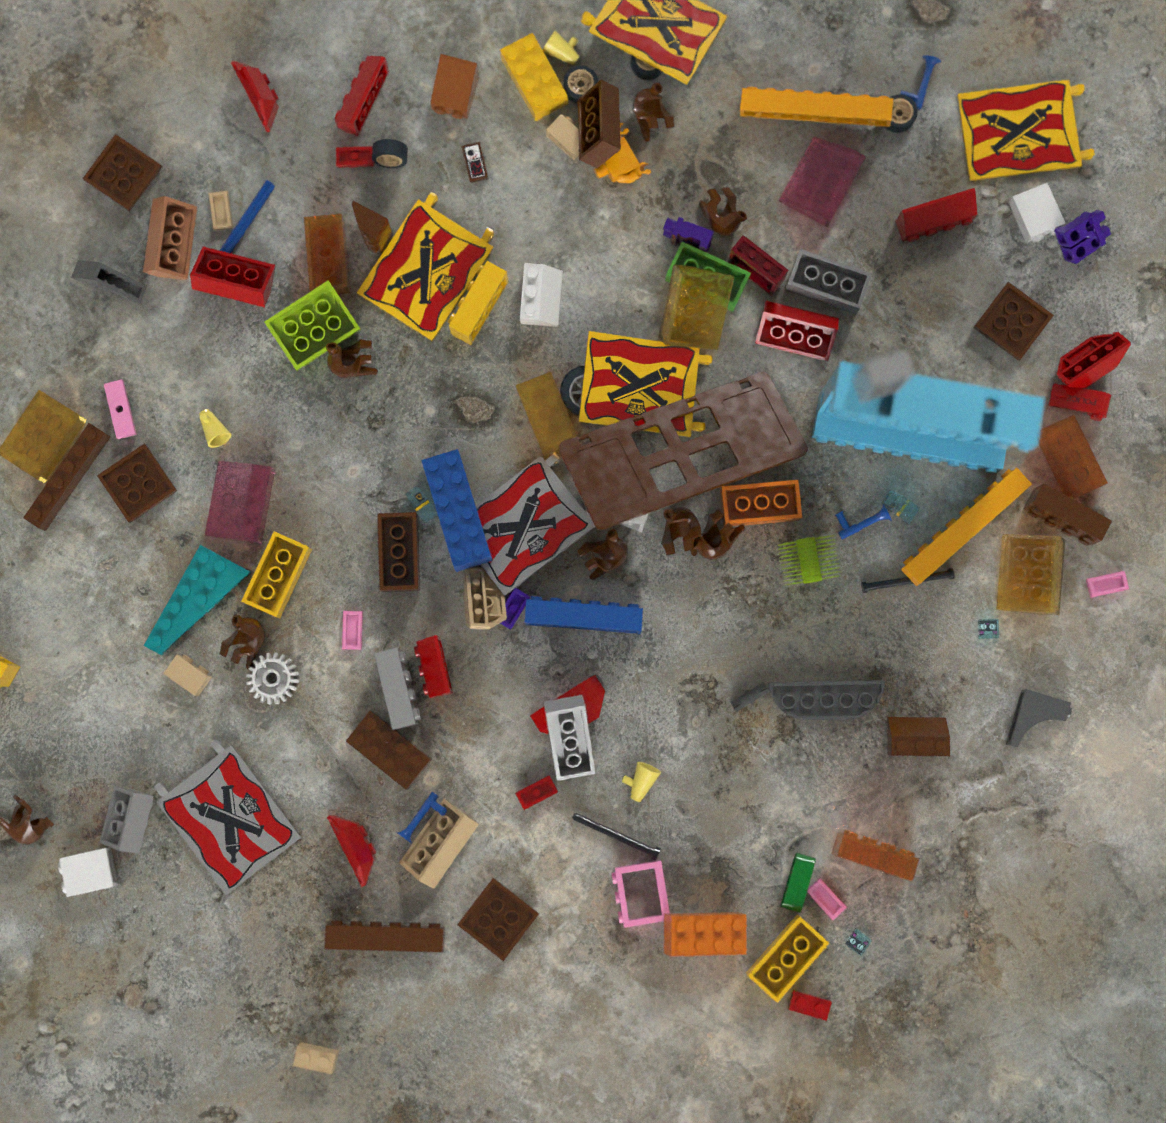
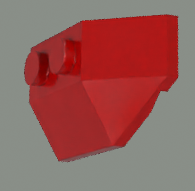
[230,61,279,133]
[1057,332,1131,388]
[530,675,605,734]
[327,815,377,888]

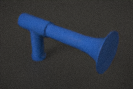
[900,55,941,110]
[835,504,892,540]
[396,792,447,844]

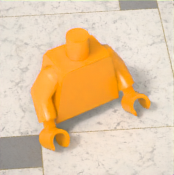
[594,123,651,184]

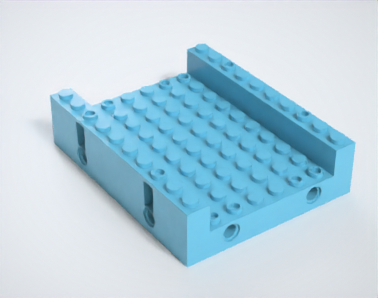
[812,361,1045,474]

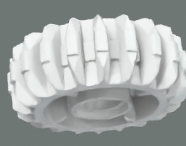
[246,652,299,705]

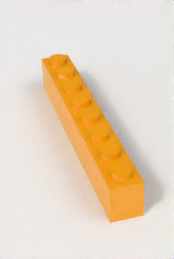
[740,86,893,127]
[901,467,1032,586]

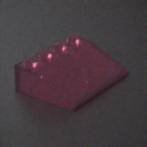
[779,137,866,227]
[205,461,275,545]

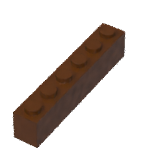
[23,423,110,531]
[325,920,445,953]

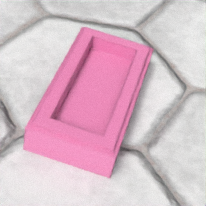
[1086,571,1129,598]
[342,611,363,650]
[807,878,847,921]

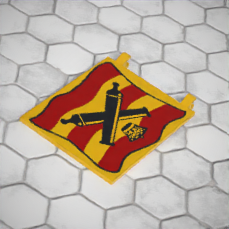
[581,0,728,85]
[957,80,1095,181]
[357,192,494,341]
[579,331,712,437]

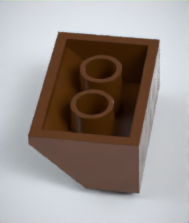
[352,201,393,254]
[887,717,950,756]

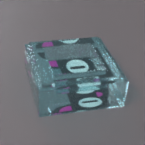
[978,619,999,639]
[844,928,872,956]

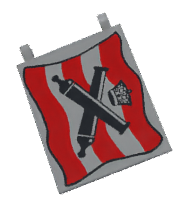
[476,453,595,596]
[154,739,301,895]

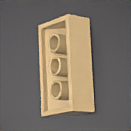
[399,799,479,889]

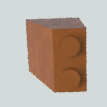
[430,54,479,119]

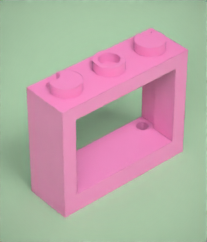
[611,860,670,928]

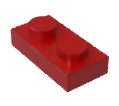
[336,146,374,168]
[515,775,558,810]
[788,990,832,1021]

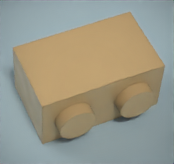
[546,114,579,160]
[163,654,212,696]
[293,1042,339,1074]

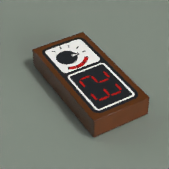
[462,142,488,183]

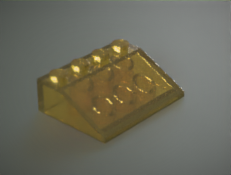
[658,265,734,350]
[0,390,87,483]
[996,534,1065,616]

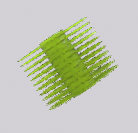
[777,535,842,585]

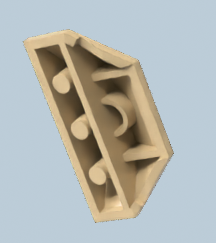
[464,567,507,629]

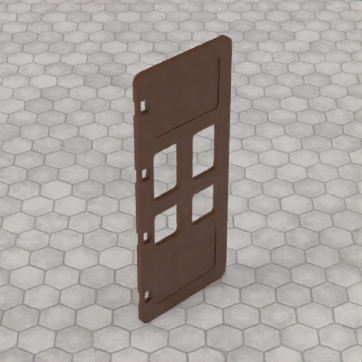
[559,372,808,530]

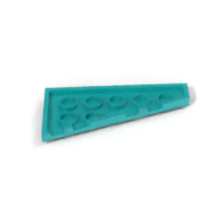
[143,545,252,655]

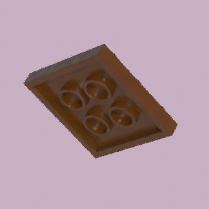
[82,134,162,212]
[973,282,1054,361]
[97,443,178,523]
[457,877,540,961]

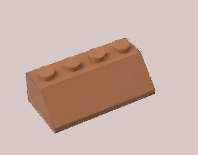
[143,196,197,280]

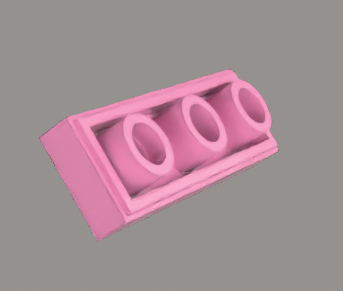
[104,379,137,440]

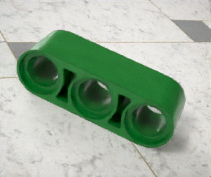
[781,852,816,913]

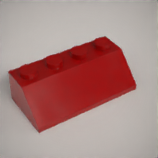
[334,56,389,137]
[895,188,978,242]
[190,246,276,308]
[755,301,839,361]

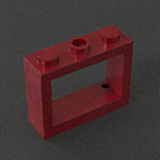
[728,235,788,296]

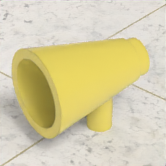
[543,30,579,65]
[199,409,231,448]
[622,762,661,802]

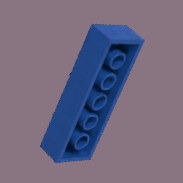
[421,449,493,572]
[524,596,643,634]

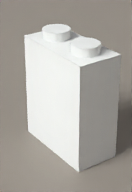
[1008,183,1065,243]
[58,847,118,897]

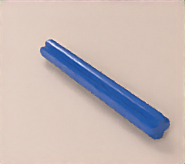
[219,180,275,253]

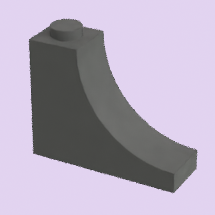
[71,260,147,303]
[1006,689,1072,747]

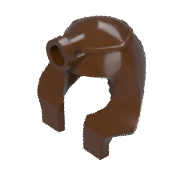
[632,82,675,142]
[699,187,747,236]
[326,339,378,378]
[661,507,702,556]
[694,509,745,560]
[577,529,628,580]
[219,614,265,669]
[0,794,54,845]

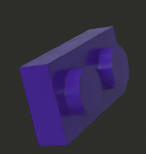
[500,588,530,630]

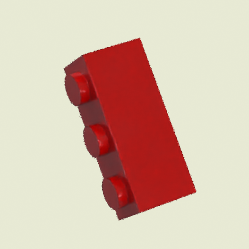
[414,635,453,699]

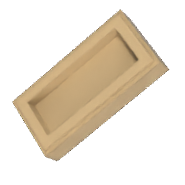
[209,191,233,231]

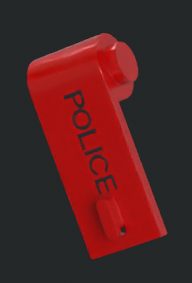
[1048,383,1112,421]

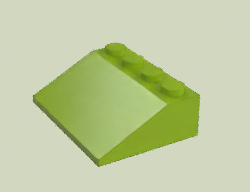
[264,280,361,371]

